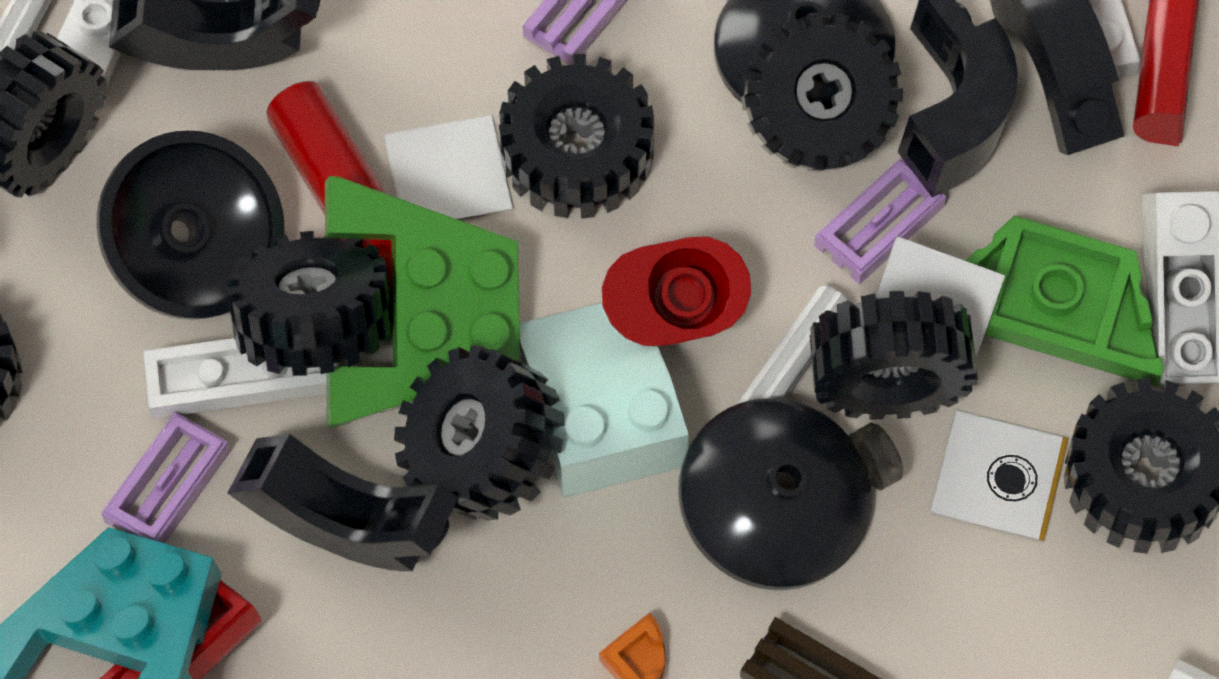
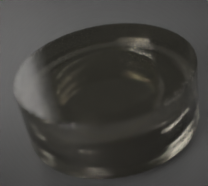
[849,422,904,491]

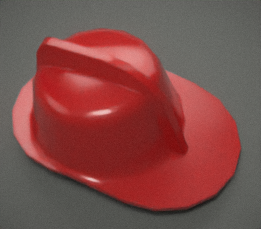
[601,236,751,346]

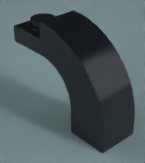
[109,0,320,71]
[898,0,1018,197]
[990,0,1124,155]
[227,434,458,572]

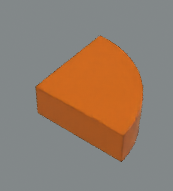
[599,612,665,679]

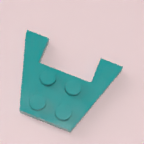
[0,527,222,679]

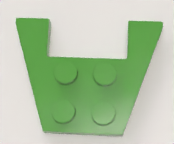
[325,176,520,428]

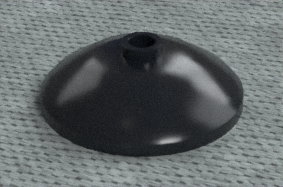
[714,0,896,110]
[96,130,285,320]
[678,398,872,590]

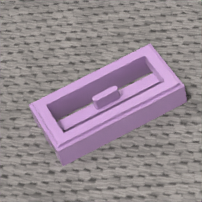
[523,0,627,65]
[814,158,946,285]
[101,412,231,543]

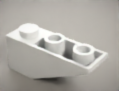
[1142,191,1219,384]

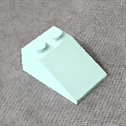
[519,303,689,498]

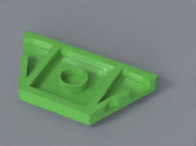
[965,216,1164,387]

